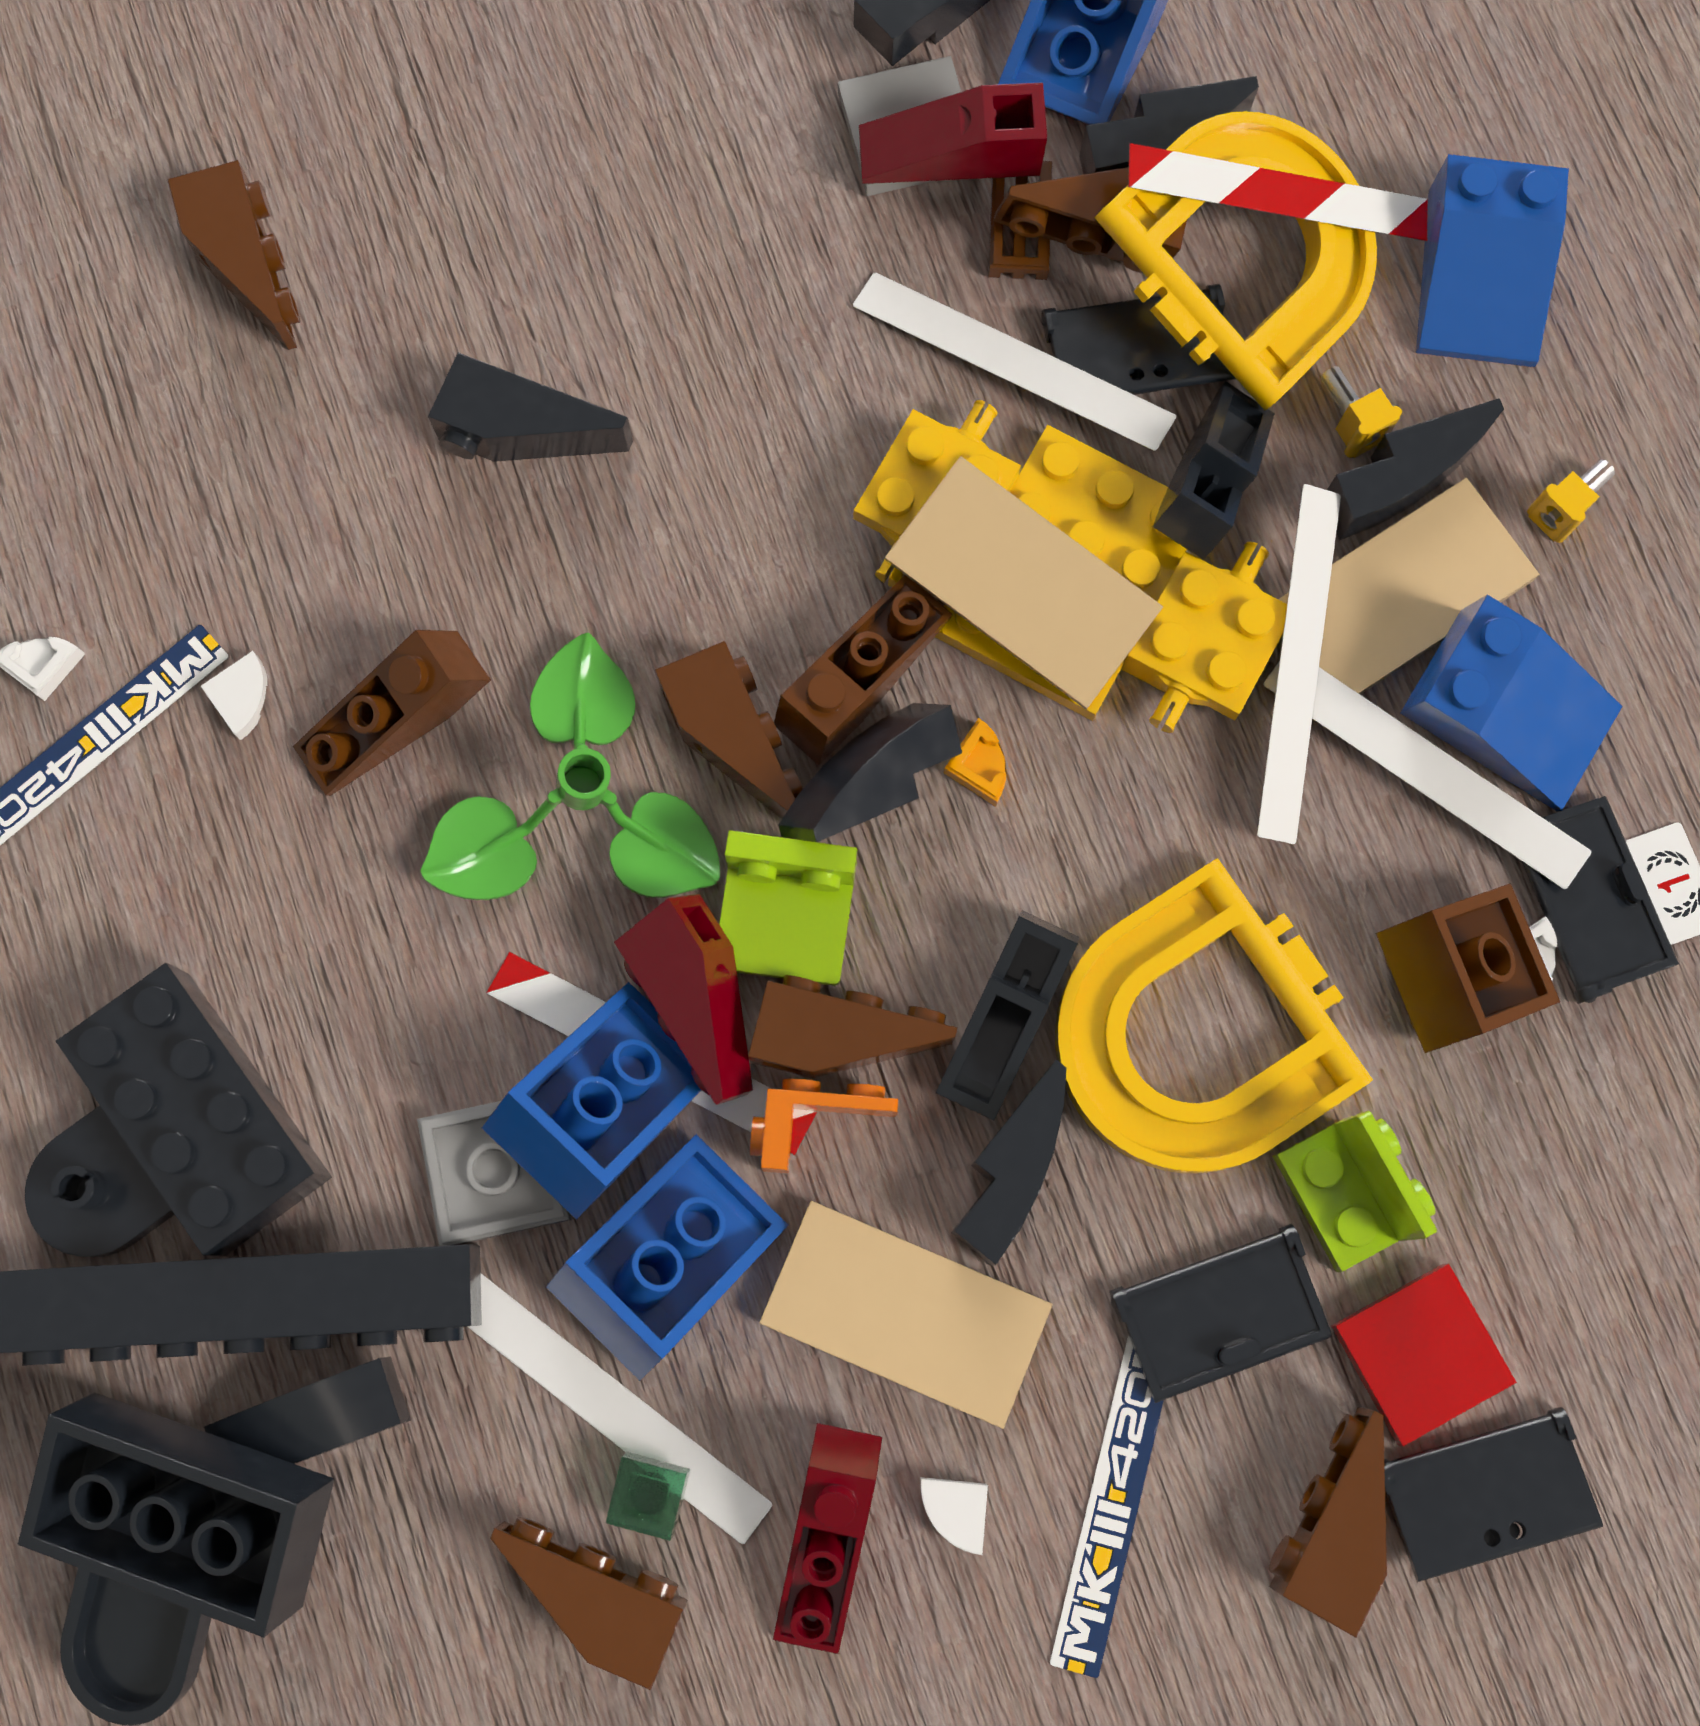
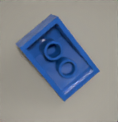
[998,0,1168,125]
[1416,154,1569,367]
[1400,594,1623,812]
[481,982,702,1220]
[546,1134,788,1381]

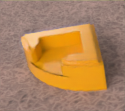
[944,718,1006,807]

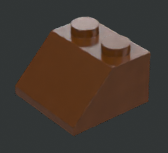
[1375,883,1560,1053]

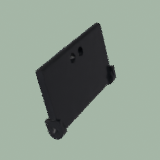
[1041,284,1236,395]
[1521,796,1679,1004]
[1109,1224,1332,1403]
[1384,1407,1603,1582]

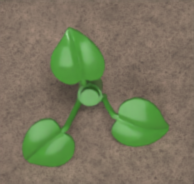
[421,633,720,900]

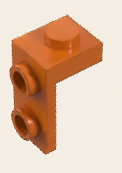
[750,1079,899,1173]

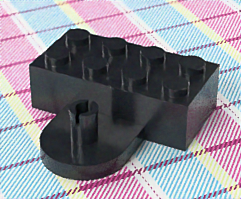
[25,962,332,1257]
[18,1392,335,1726]

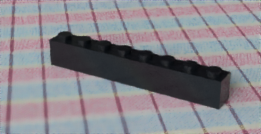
[0,1244,482,1366]

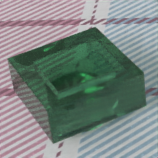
[605,1452,691,1541]

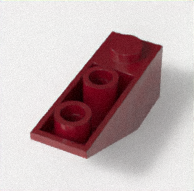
[859,83,1047,184]
[614,894,753,1105]
[773,1423,882,1654]

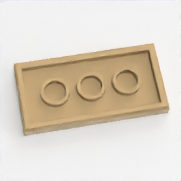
[885,456,1164,710]
[1278,477,1540,695]
[759,1201,1053,1429]

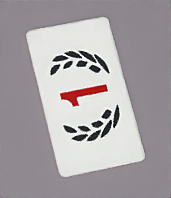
[1626,823,1700,945]

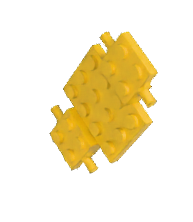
[853,400,1287,733]

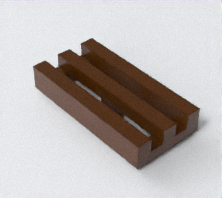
[988,161,1052,280]

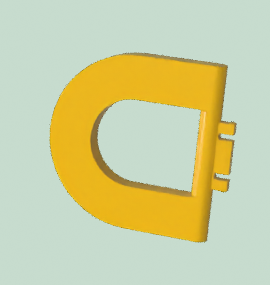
[1094,111,1377,411]
[1055,858,1373,1173]

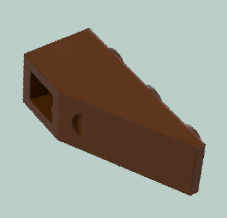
[167,160,301,350]
[993,167,1187,273]
[774,575,952,765]
[293,630,491,796]
[655,641,803,819]
[748,975,957,1079]
[1269,1407,1387,1638]
[490,1517,688,1690]

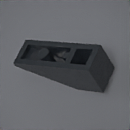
[428,352,633,462]

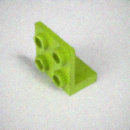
[719,830,857,986]
[1272,1110,1437,1272]

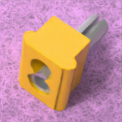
[1321,366,1402,458]
[1527,460,1615,543]

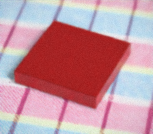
[1331,1264,1517,1446]

